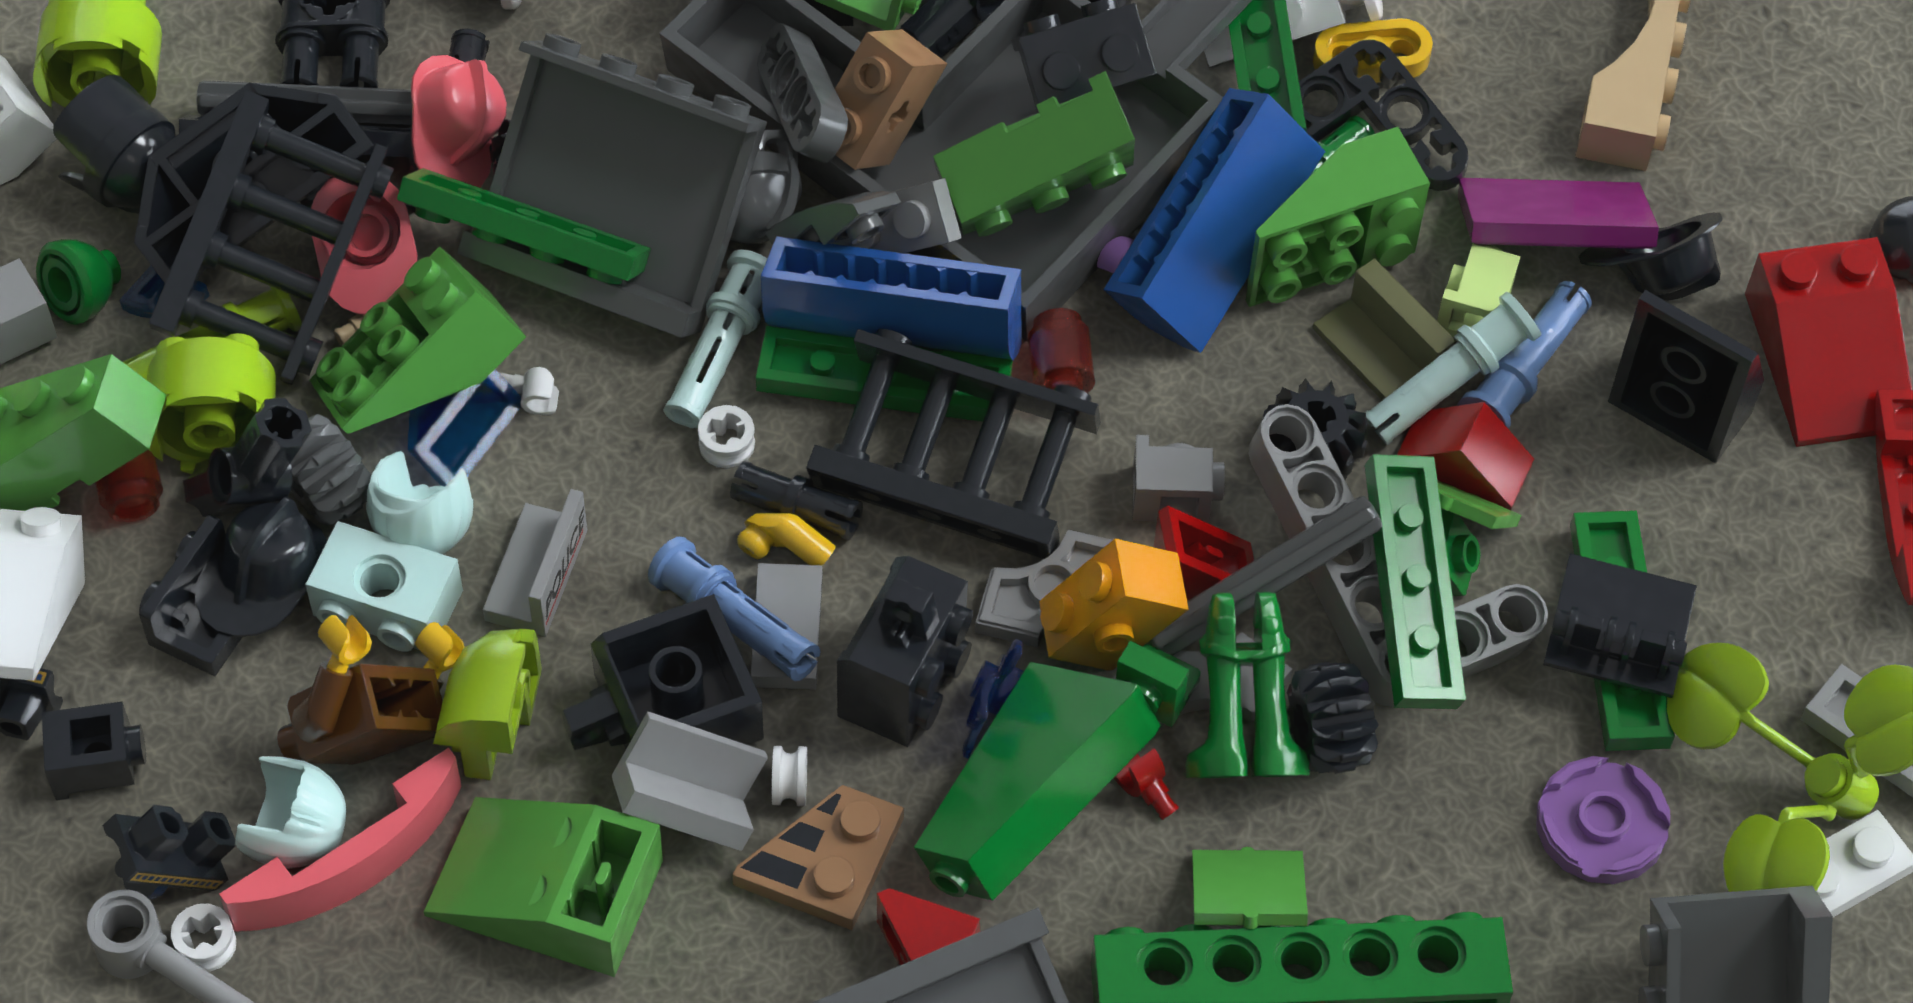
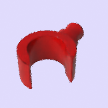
[1114,748,1179,820]

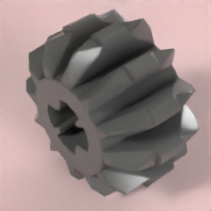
[291,414,371,526]

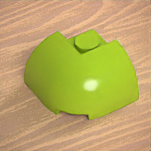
[433,628,542,780]

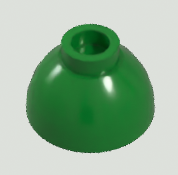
[36,239,121,325]

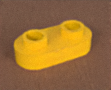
[1313,18,1433,83]

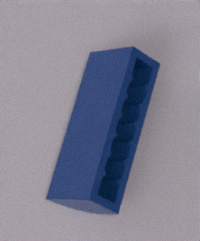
[1103,88,1325,353]
[760,236,1022,360]

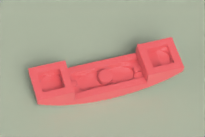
[219,748,462,932]

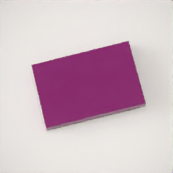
[1458,178,1659,249]

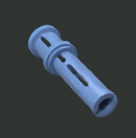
[1457,281,1592,428]
[648,537,821,681]

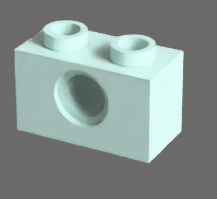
[306,521,463,652]

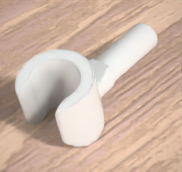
[479,367,559,415]

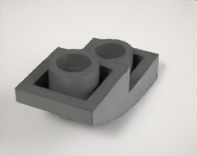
[766,191,901,246]

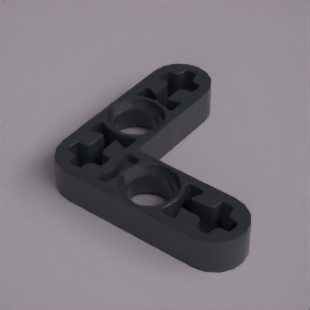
[1299,40,1468,191]

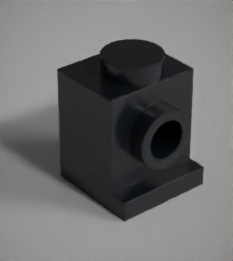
[41,701,146,801]

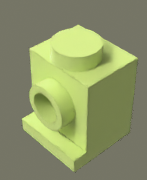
[1437,243,1521,337]

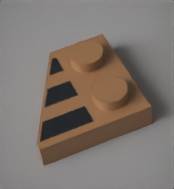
[733,785,904,930]

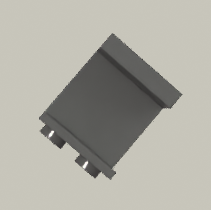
[1638,886,1833,1003]

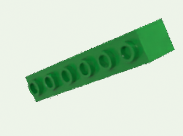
[1090,912,1513,1003]

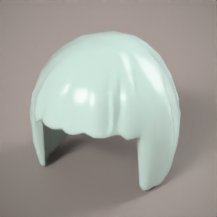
[366,451,473,554]
[235,756,346,869]

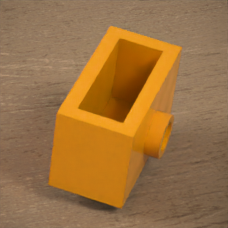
[1039,538,1189,670]

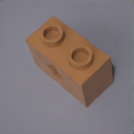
[835,29,948,170]

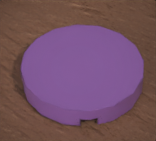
[1536,756,1670,884]

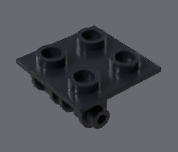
[1543,553,1697,698]

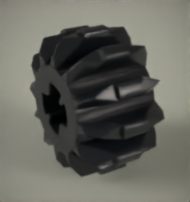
[1262,378,1368,480]
[1286,662,1379,774]

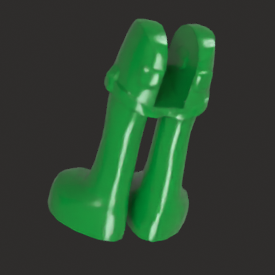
[1185,592,1310,778]

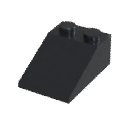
[1608,290,1764,464]

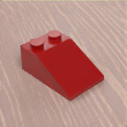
[1745,237,1912,447]

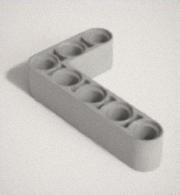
[1248,404,1548,707]

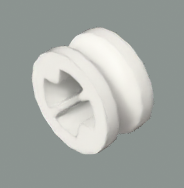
[698,405,755,468]
[772,746,807,806]
[171,904,236,972]

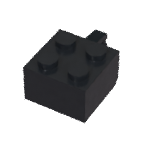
[837,556,973,747]
[562,594,764,750]

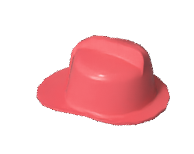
[411,55,507,188]
[311,177,418,315]

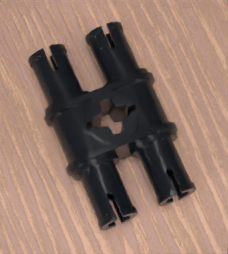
[275,0,390,88]

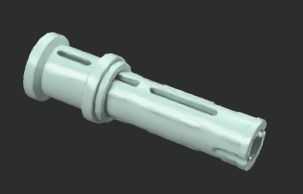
[663,249,768,428]
[1364,292,1542,446]

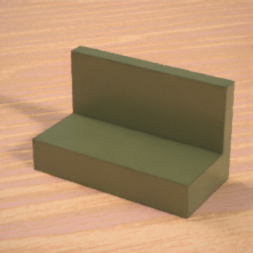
[1312,258,1457,400]

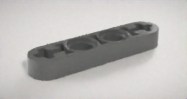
[757,23,848,163]

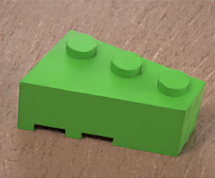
[933,71,1135,237]
[0,354,167,511]

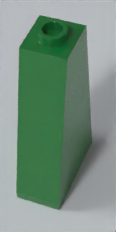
[914,662,1161,901]

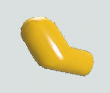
[737,513,836,566]

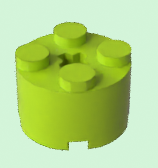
[33,0,162,108]
[147,333,276,474]

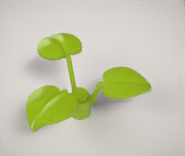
[1667,643,1913,892]

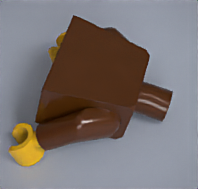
[277,615,465,765]

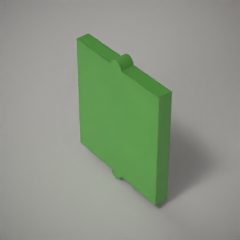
[1437,480,1522,529]
[1192,847,1308,929]

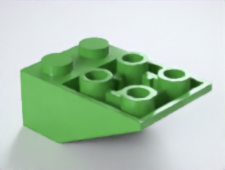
[1245,127,1430,307]
[309,246,526,434]
[424,797,663,977]

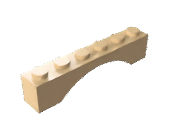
[1575,0,1691,171]

